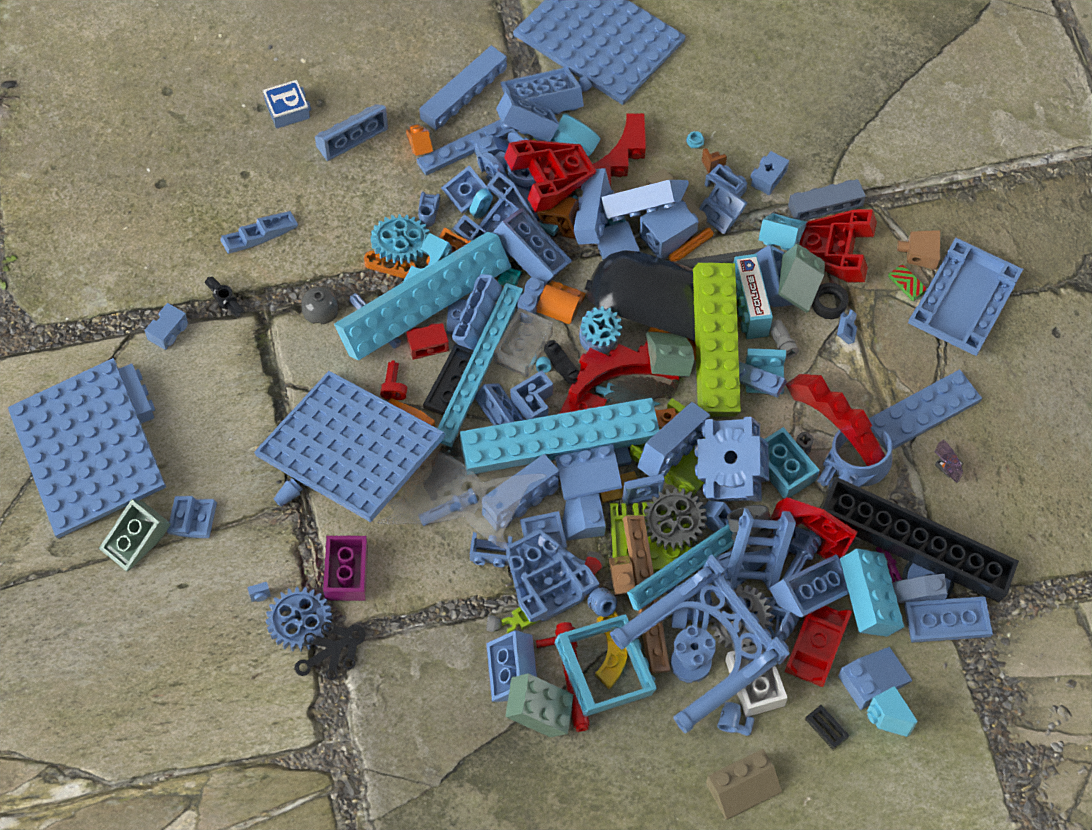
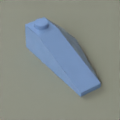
[562,493,605,541]

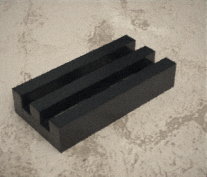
[805,705,849,750]

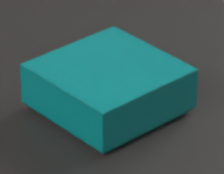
[498,268,522,286]

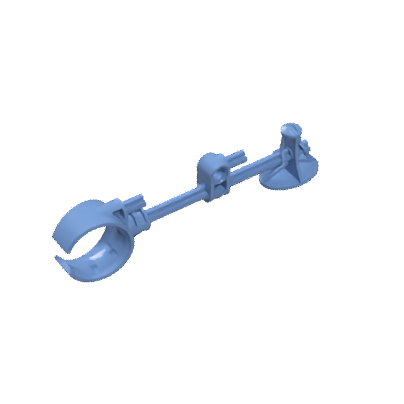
[746,430,892,642]

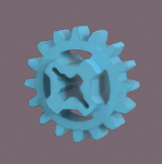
[580,306,622,348]

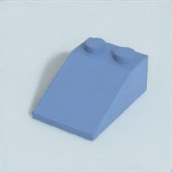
[838,647,912,710]

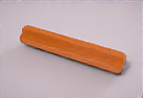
[668,227,714,262]

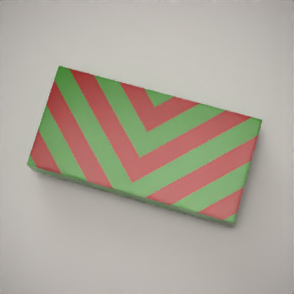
[888,264,927,301]

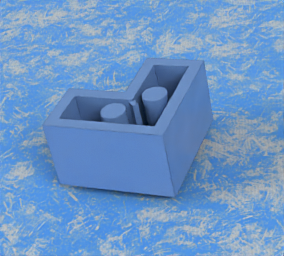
[511,370,553,420]

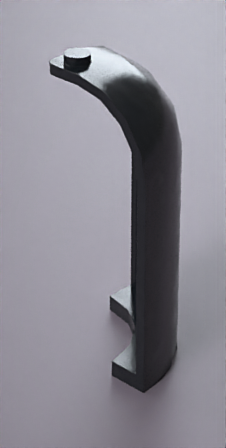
[584,250,695,340]

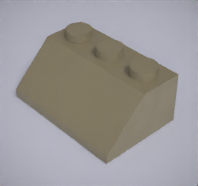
[706,748,782,820]

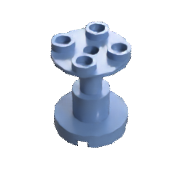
[477,130,529,181]
[671,625,716,683]

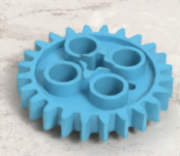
[371,214,429,264]

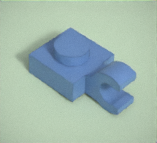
[837,309,857,344]

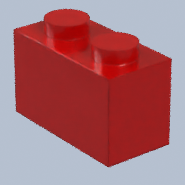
[406,323,449,360]

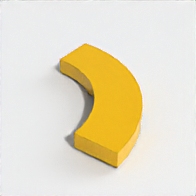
[595,611,628,689]

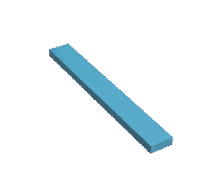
[627,523,734,611]

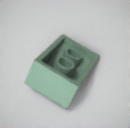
[778,244,825,313]
[646,331,694,377]
[99,499,171,571]

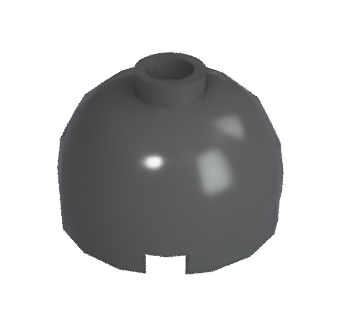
[301,286,339,325]

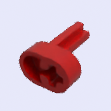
[380,360,408,400]

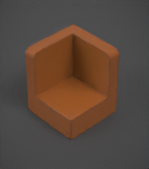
[701,148,727,173]

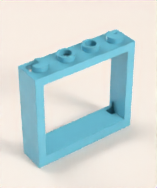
[555,614,657,717]

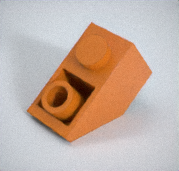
[406,124,433,156]

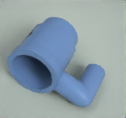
[717,702,754,736]

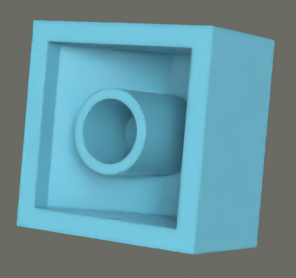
[758,213,807,251]
[867,686,918,737]

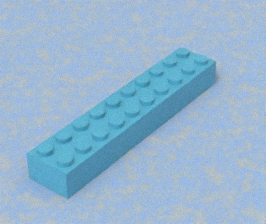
[334,232,511,361]
[460,398,659,475]

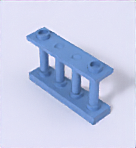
[724,509,796,590]

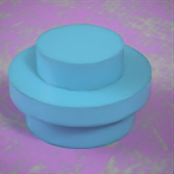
[686,131,704,148]

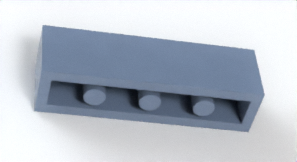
[788,179,866,221]

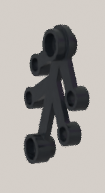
[294,622,366,681]

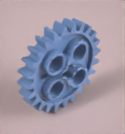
[266,587,332,652]

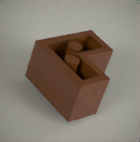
[536,197,579,239]

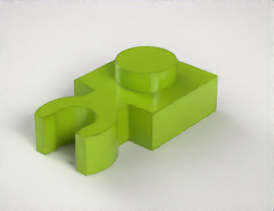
[502,607,540,634]

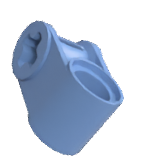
[418,192,440,227]

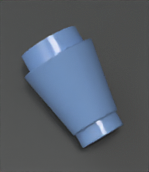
[273,478,303,507]

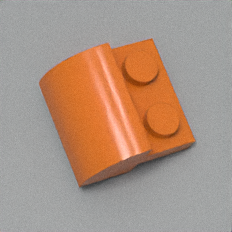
[536,281,586,324]

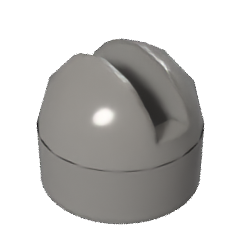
[486,615,502,632]

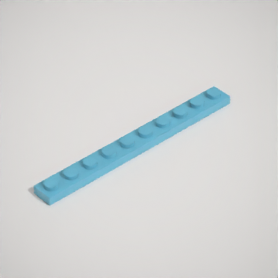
[437,283,523,447]

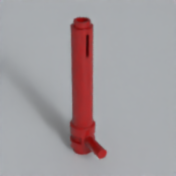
[536,622,590,732]

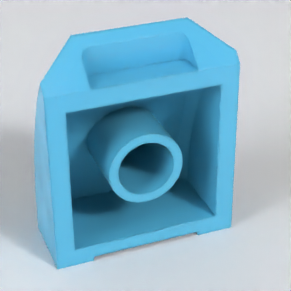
[550,114,601,156]

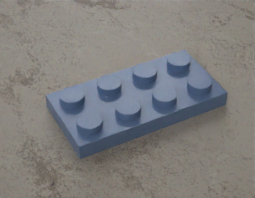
[904,596,993,643]

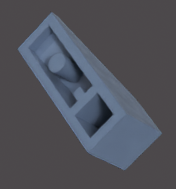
[892,574,947,604]

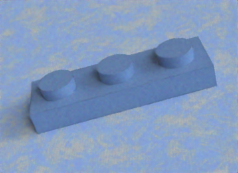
[739,362,787,398]

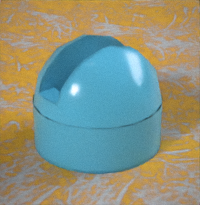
[536,356,551,373]

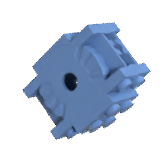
[695,417,769,502]

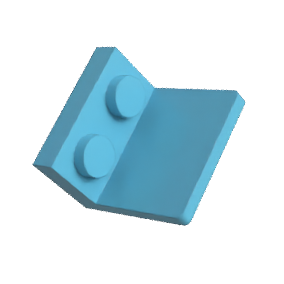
[745,348,786,394]

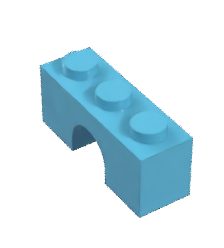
[403,233,452,282]

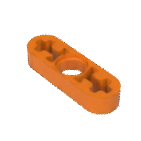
[364,251,416,279]

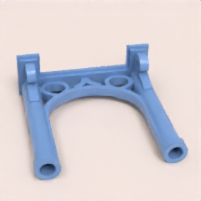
[610,555,790,733]

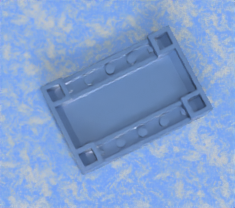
[908,238,1023,356]

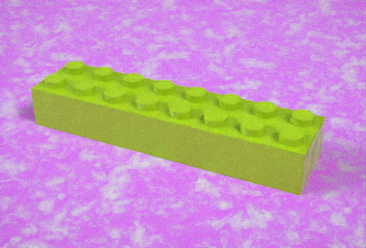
[693,263,741,417]

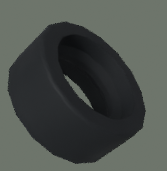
[812,283,848,320]

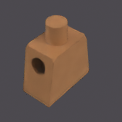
[897,230,940,270]
[609,555,635,596]

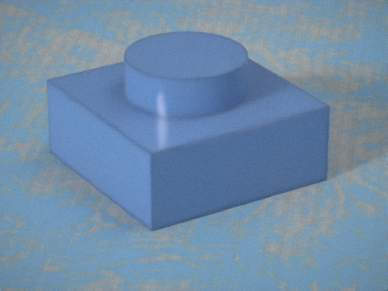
[247,582,271,602]

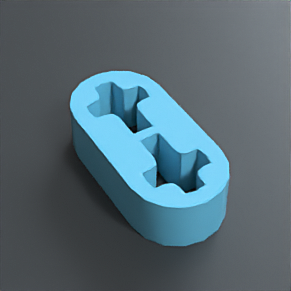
[469,188,493,219]

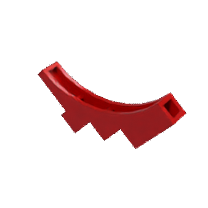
[578,113,646,189]
[568,341,682,405]
[785,374,885,466]

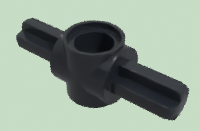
[205,276,245,318]

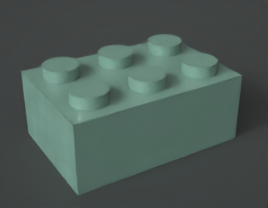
[505,673,574,737]

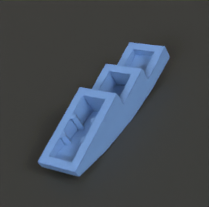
[221,211,298,254]

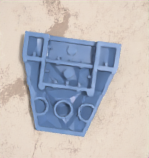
[506,530,599,622]

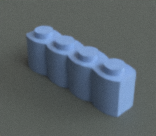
[452,274,503,350]

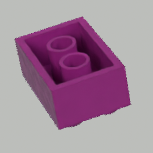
[323,535,368,601]

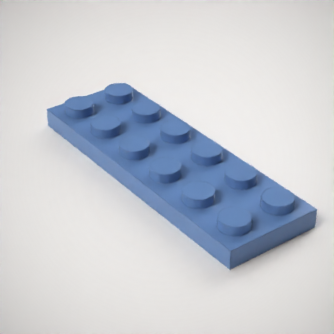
[869,369,982,452]

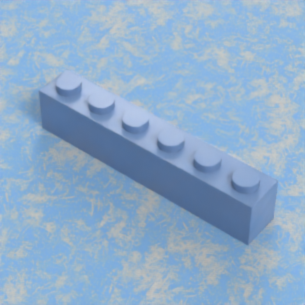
[420,46,507,130]

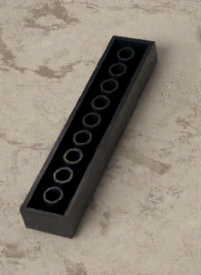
[820,476,1019,603]

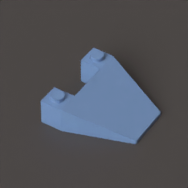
[451,171,544,258]

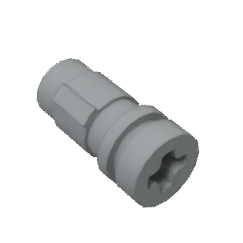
[770,320,799,359]

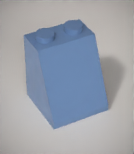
[640,200,699,260]

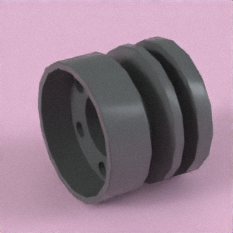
[727,505,774,552]

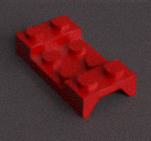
[784,606,852,687]

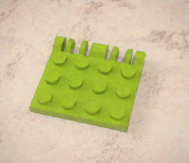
[610,502,692,572]

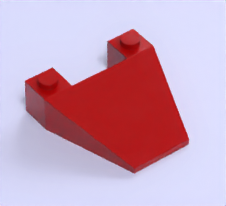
[504,140,596,212]
[799,209,877,282]
[771,497,857,560]

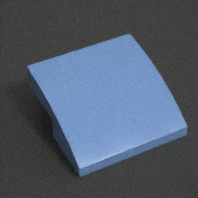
[699,182,748,234]
[167,496,217,538]

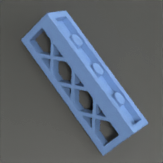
[475,383,524,426]

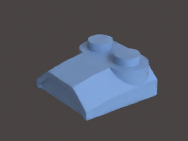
[441,165,491,214]

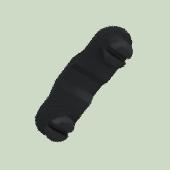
[544,340,580,385]

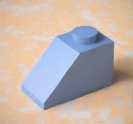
[475,135,509,158]
[703,501,732,532]

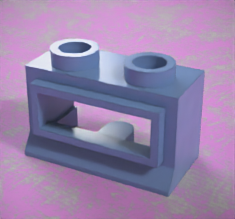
[704,164,747,197]
[470,532,512,568]

